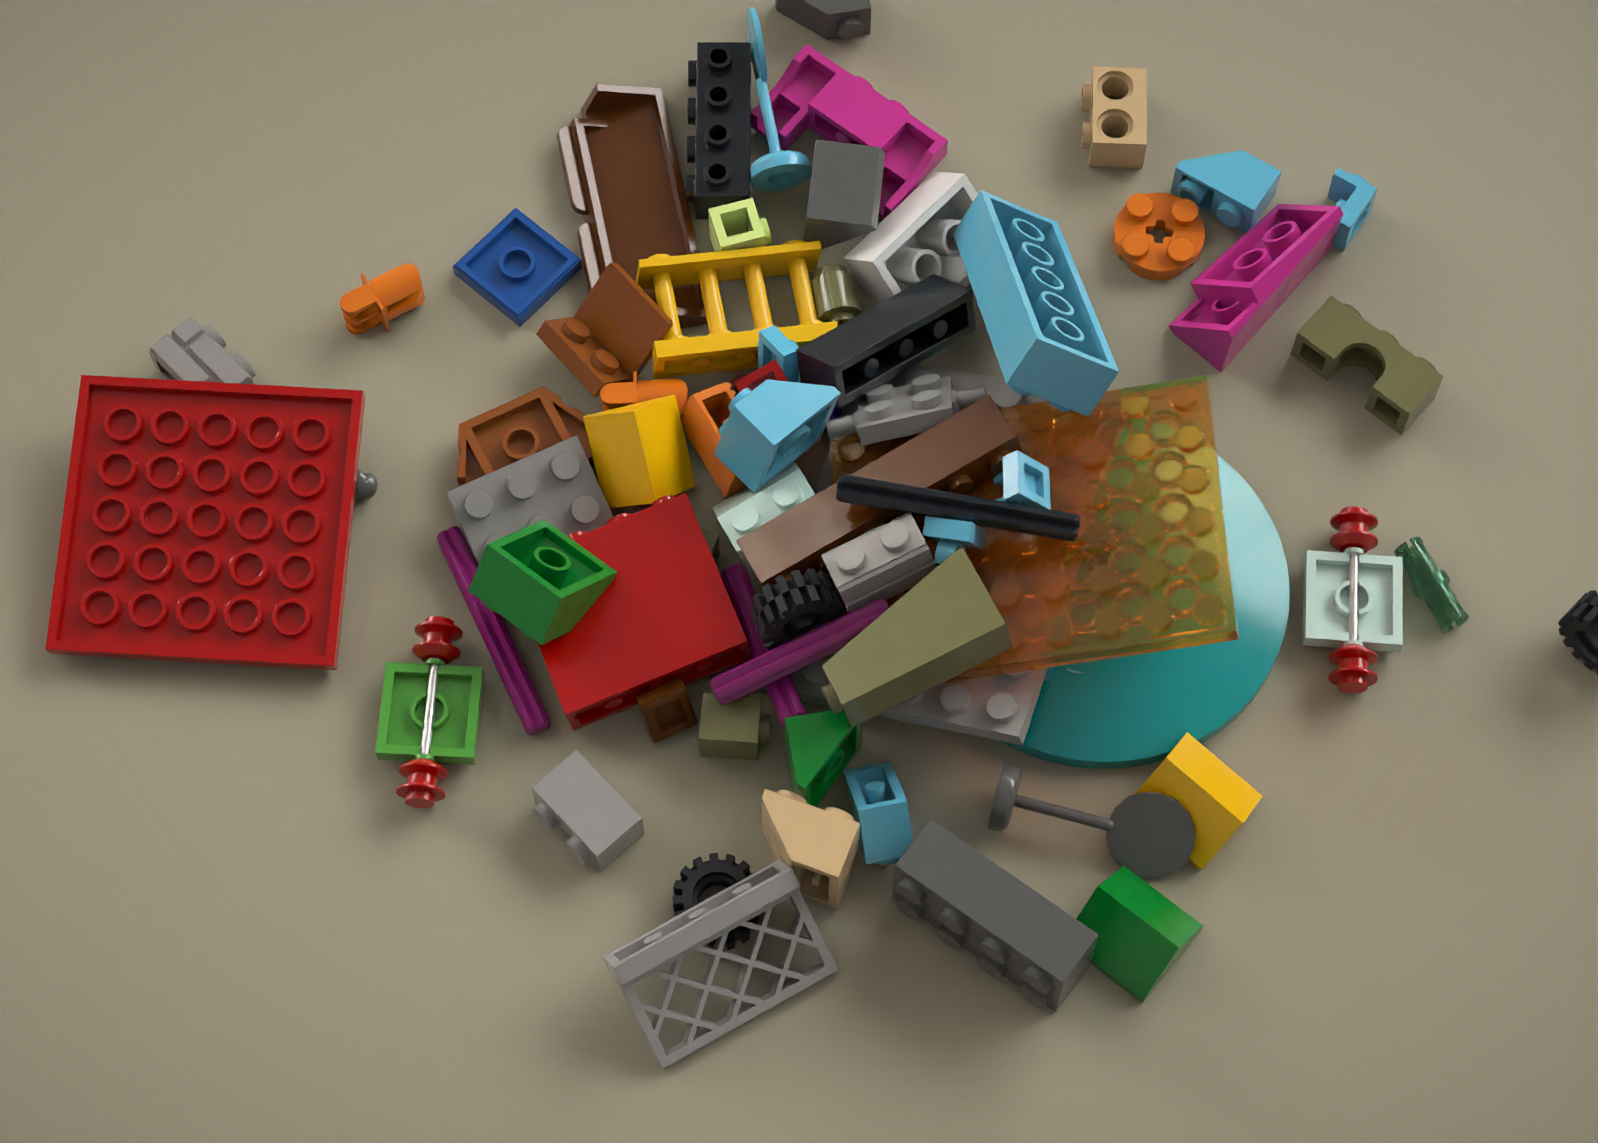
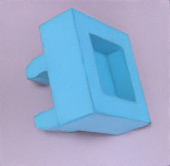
[994,450,1051,509]
[922,516,986,564]

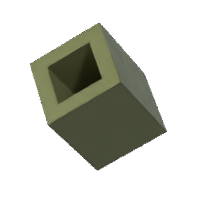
[698,693,771,761]

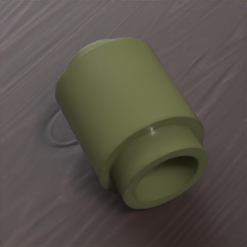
[810,264,862,326]

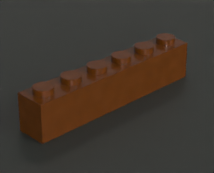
[736,395,1023,587]

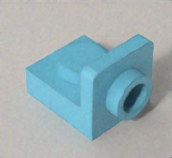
[1328,169,1377,251]
[758,325,801,383]

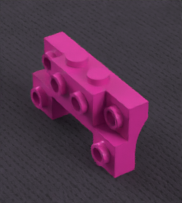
[750,44,948,220]

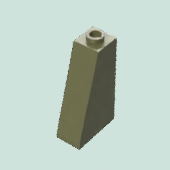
[821,548,1013,728]

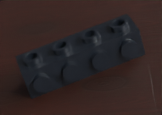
[686,42,751,219]
[796,274,976,408]

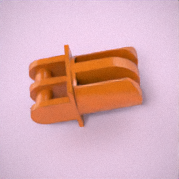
[340,263,425,335]
[600,371,689,420]

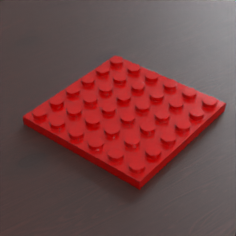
[45,375,366,670]

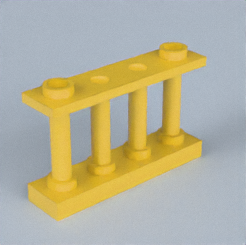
[636,240,838,379]

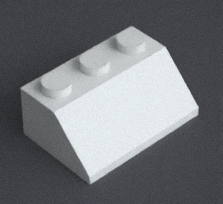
[843,172,978,303]

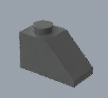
[775,0,871,40]

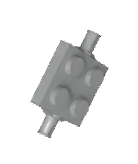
[826,374,987,446]

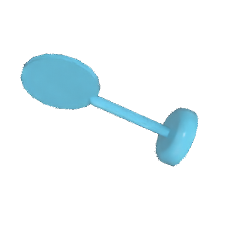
[746,7,811,192]

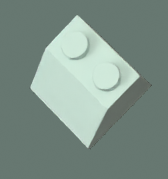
[712,462,815,579]

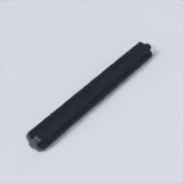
[836,474,1080,542]

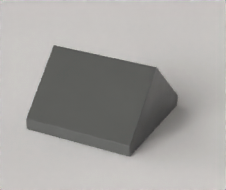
[803,139,885,249]

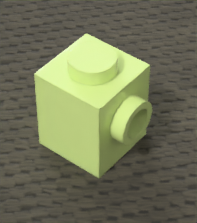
[708,198,772,252]

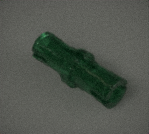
[1394,537,1469,633]

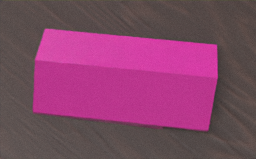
[1168,204,1343,372]

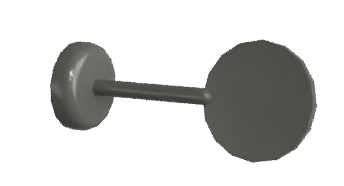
[987,762,1195,879]

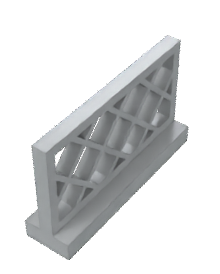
[602,860,838,1069]

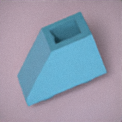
[1171,150,1282,232]

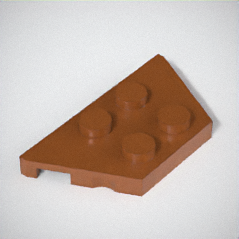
[457,386,594,487]

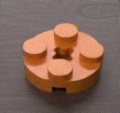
[1112,192,1205,280]

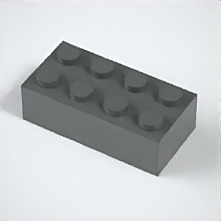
[892,819,1099,1012]

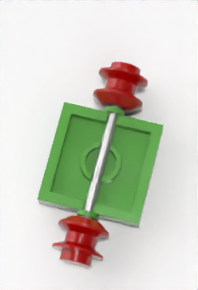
[375,616,484,808]

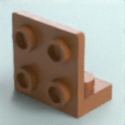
[536,263,673,397]

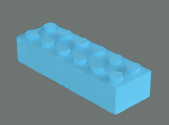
[953,190,1119,417]

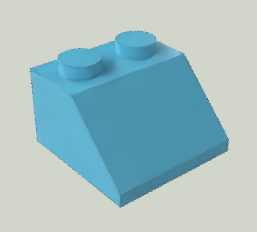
[714,380,841,493]

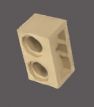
[1081,66,1147,169]

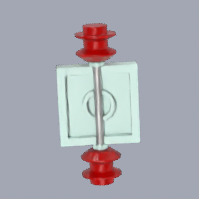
[1303,506,1403,693]

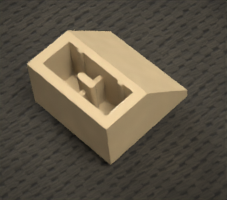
[762,789,860,909]

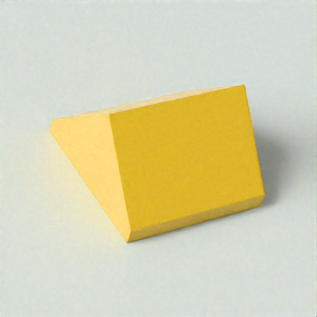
[583,394,696,508]
[1134,732,1263,870]

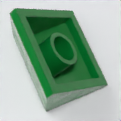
[785,710,862,807]
[1076,865,1203,1003]

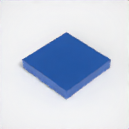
[453,208,583,327]

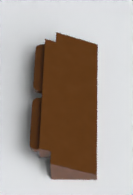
[557,83,707,329]

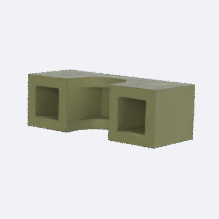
[1291,296,1443,435]

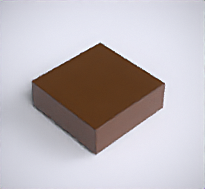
[635,678,698,743]

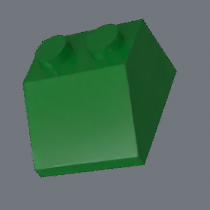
[469,519,617,645]

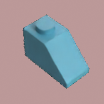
[843,761,913,865]

